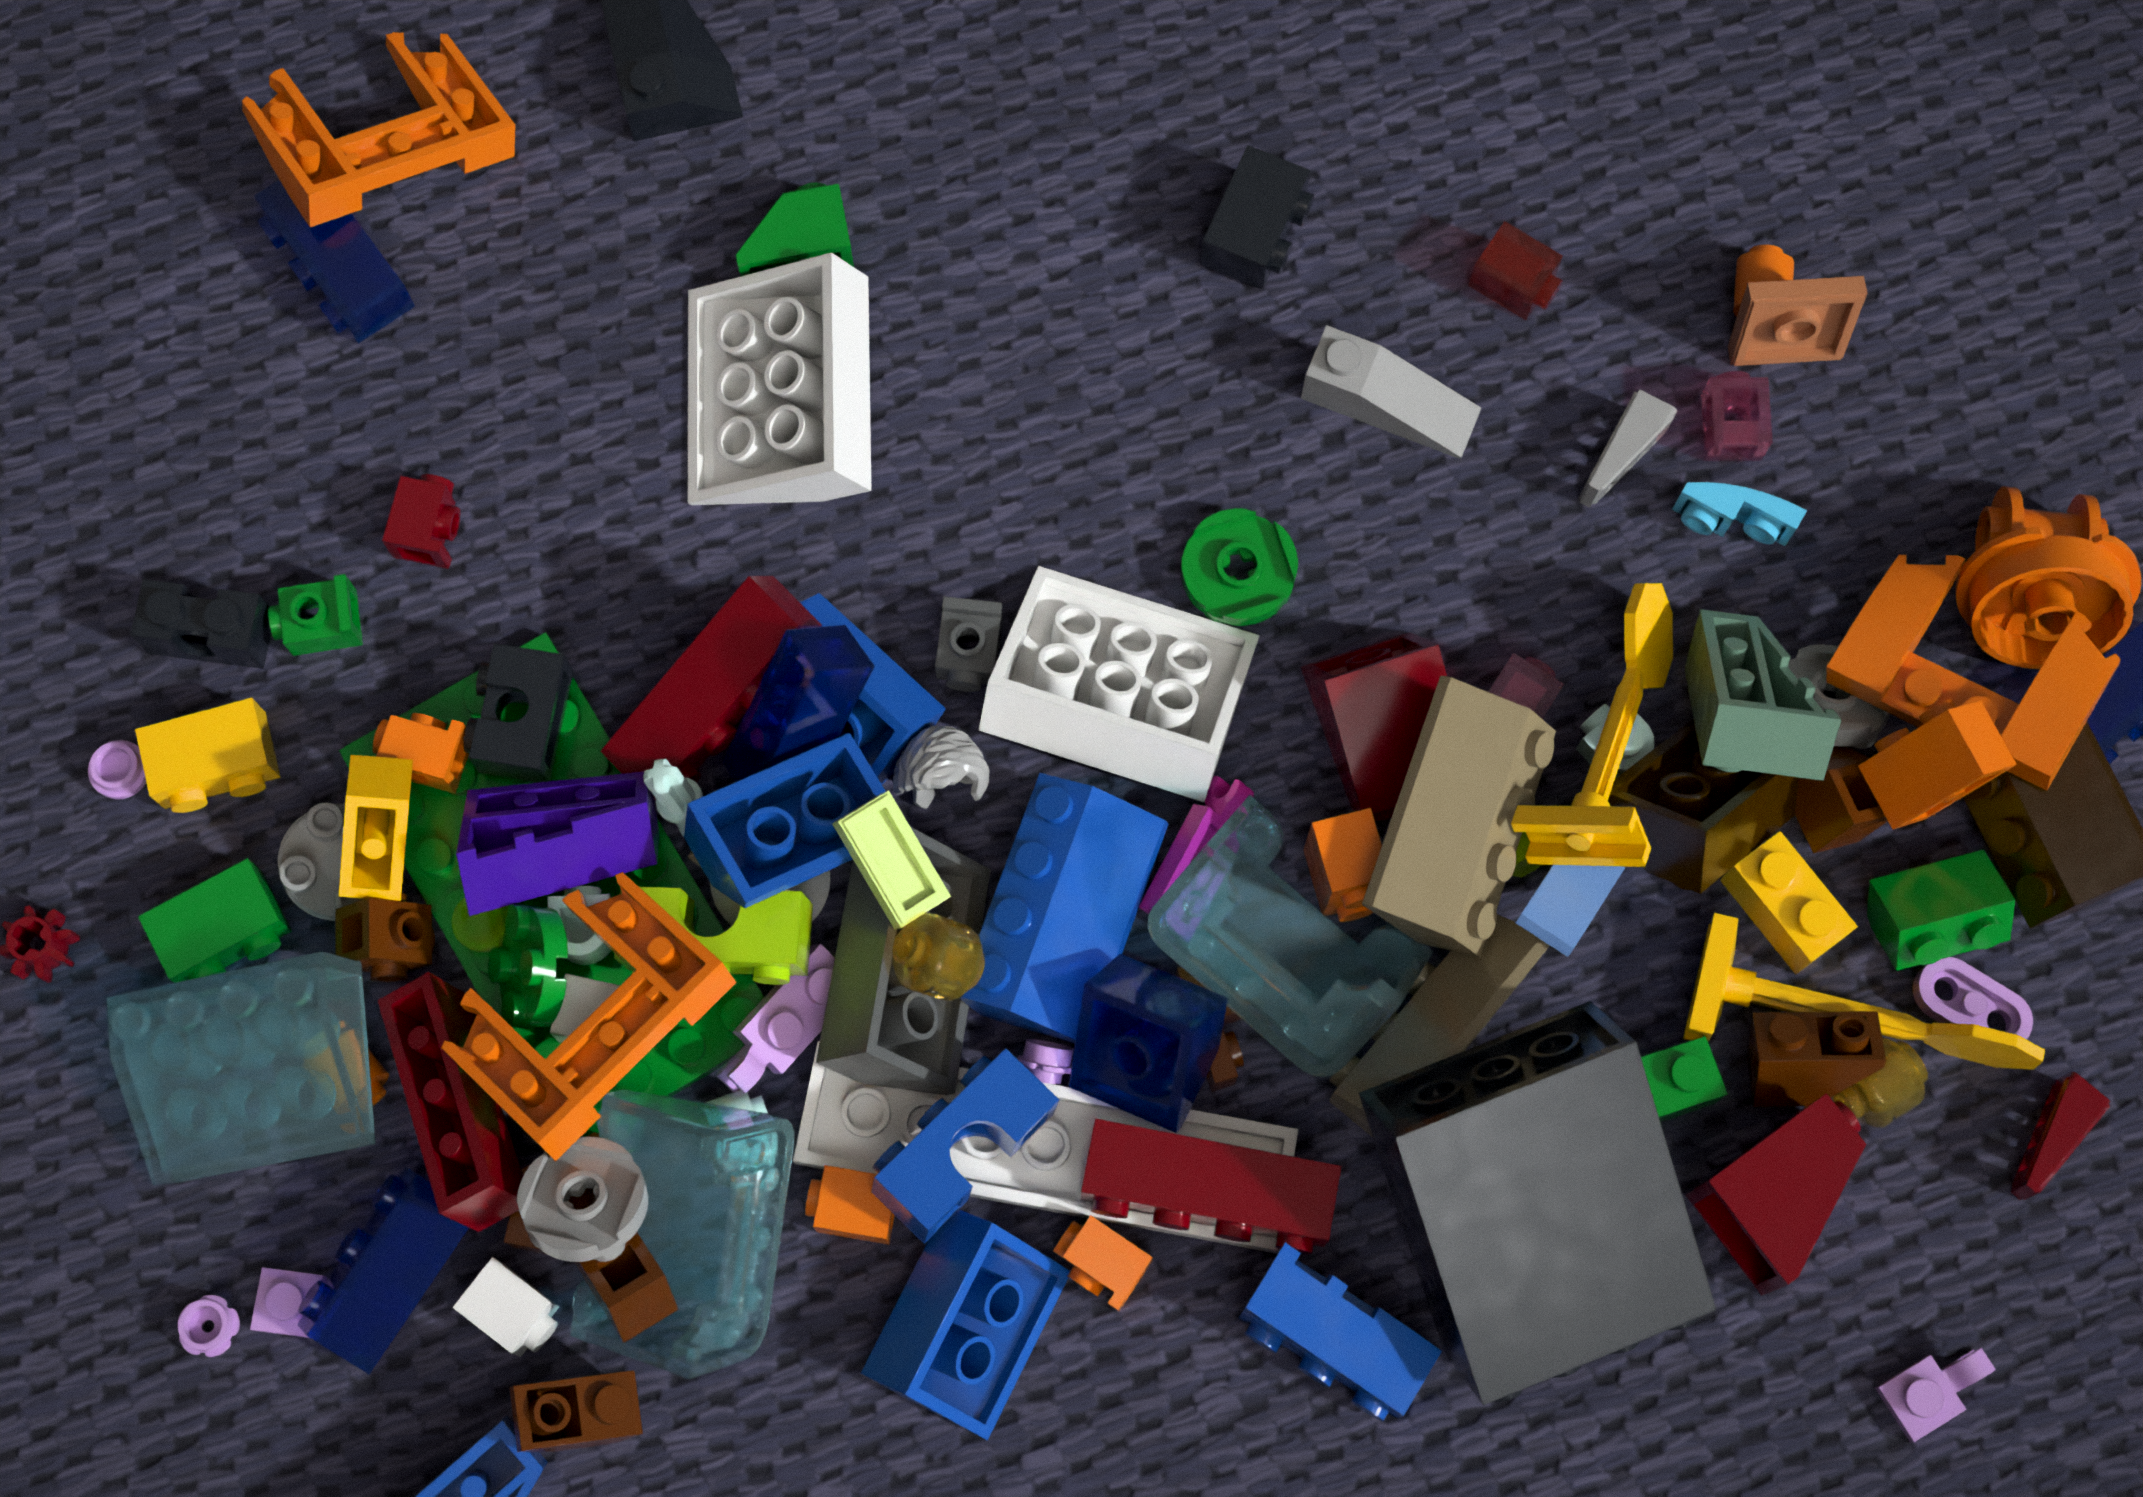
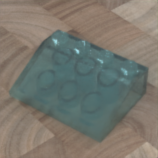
[106,951,376,1186]

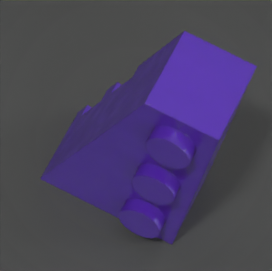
[456,772,659,916]

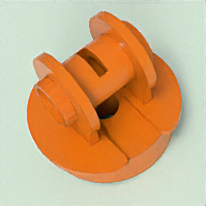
[1955,486,2141,669]

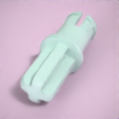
[643,759,703,837]

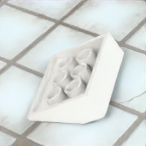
[688,252,871,505]
[979,566,1260,802]

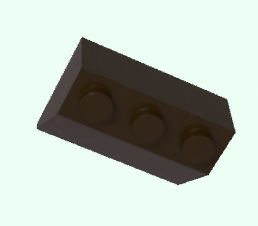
[1608,719,1799,894]
[1964,722,2143,929]

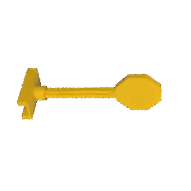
[1511,583,1673,867]
[1683,913,2045,1070]

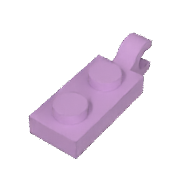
[716,944,835,1093]

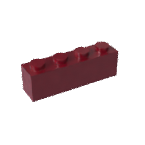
[601,576,822,800]
[377,972,523,1232]
[1081,1118,1342,1254]

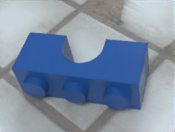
[871,1049,1060,1244]

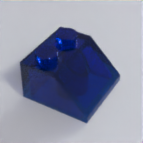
[1069,954,1228,1133]

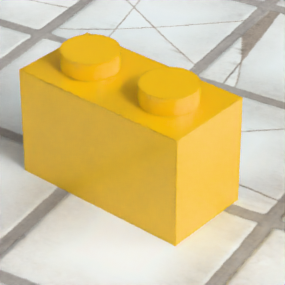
[135,698,281,813]
[338,755,413,901]
[1720,831,1858,975]

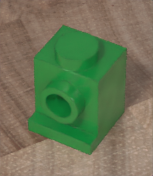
[268,574,363,656]

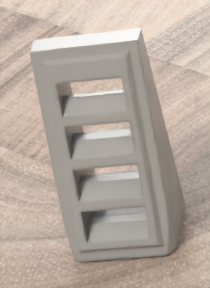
[1578,389,1678,508]

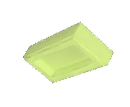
[832,790,951,930]

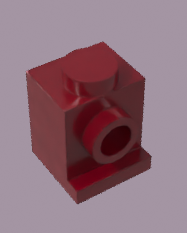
[382,474,461,569]

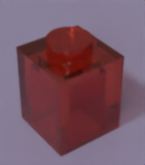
[1468,221,1563,320]

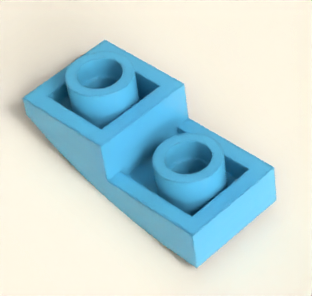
[1672,482,1807,546]

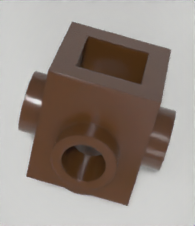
[335,893,435,983]

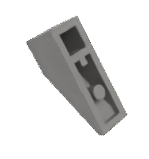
[1301,325,1481,459]

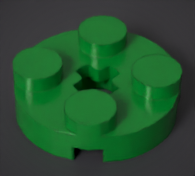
[1181,508,1298,626]
[488,904,568,1029]

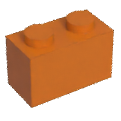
[1858,699,2017,830]
[1303,808,1382,922]

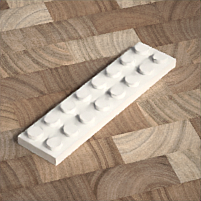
[793,1041,1298,1253]

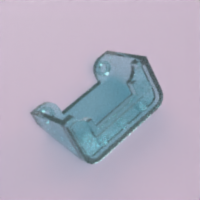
[1147,795,1433,1077]
[570,1090,795,1379]

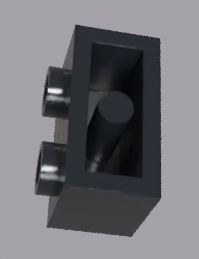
[1200,145,1315,290]

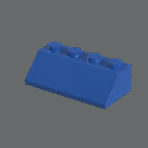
[957,773,1169,1047]

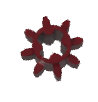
[0,905,80,983]

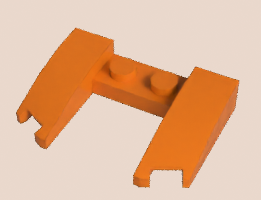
[242,32,516,228]
[1826,554,2121,791]
[441,872,737,1162]

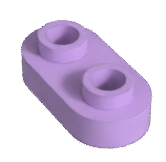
[1913,957,2033,1040]

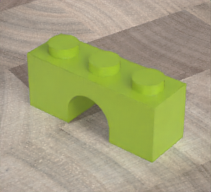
[614,887,813,985]

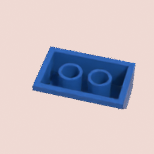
[748,593,946,784]
[684,733,885,908]
[860,1210,1070,1440]

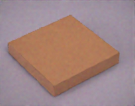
[1728,276,1867,366]

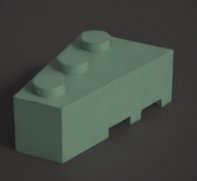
[1685,609,1842,781]

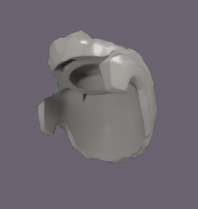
[893,726,990,809]

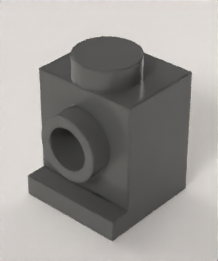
[935,596,1003,692]

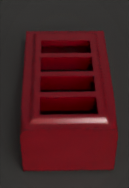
[2011,1071,2111,1200]

